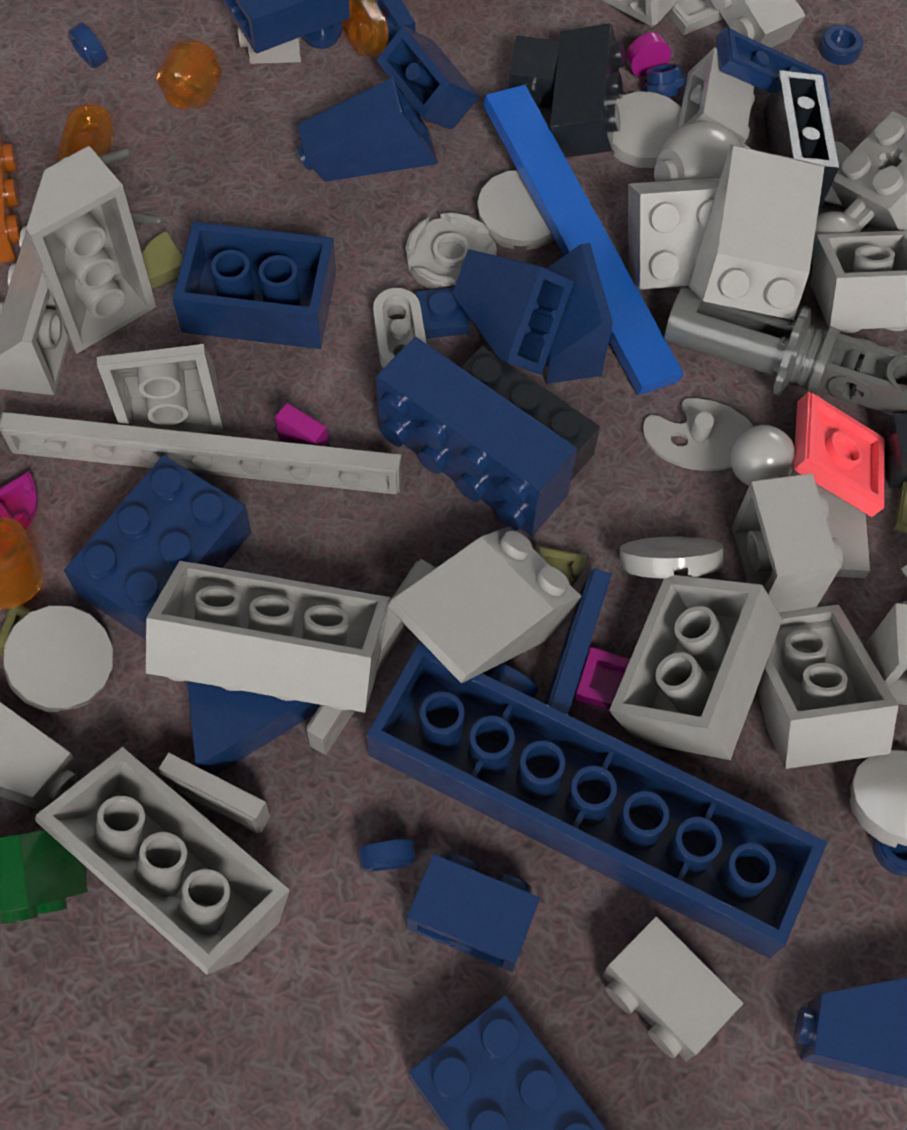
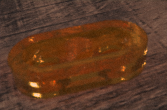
[341,0,388,56]
[57,105,115,166]

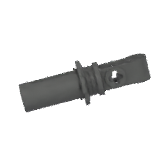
[664,287,907,416]

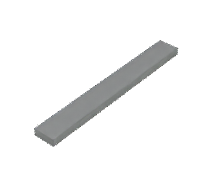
[0,412,402,494]

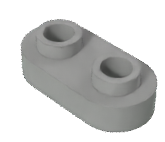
[373,288,426,369]

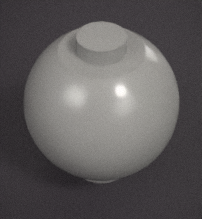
[654,121,749,182]

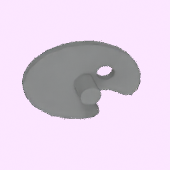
[643,398,753,471]

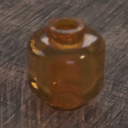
[157,40,222,110]

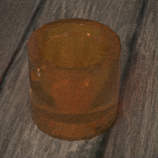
[0,517,43,609]

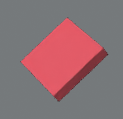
[793,392,885,517]

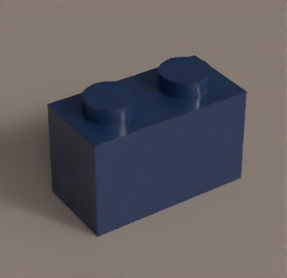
[376,26,480,129]
[406,853,540,973]

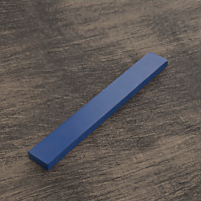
[483,85,684,396]

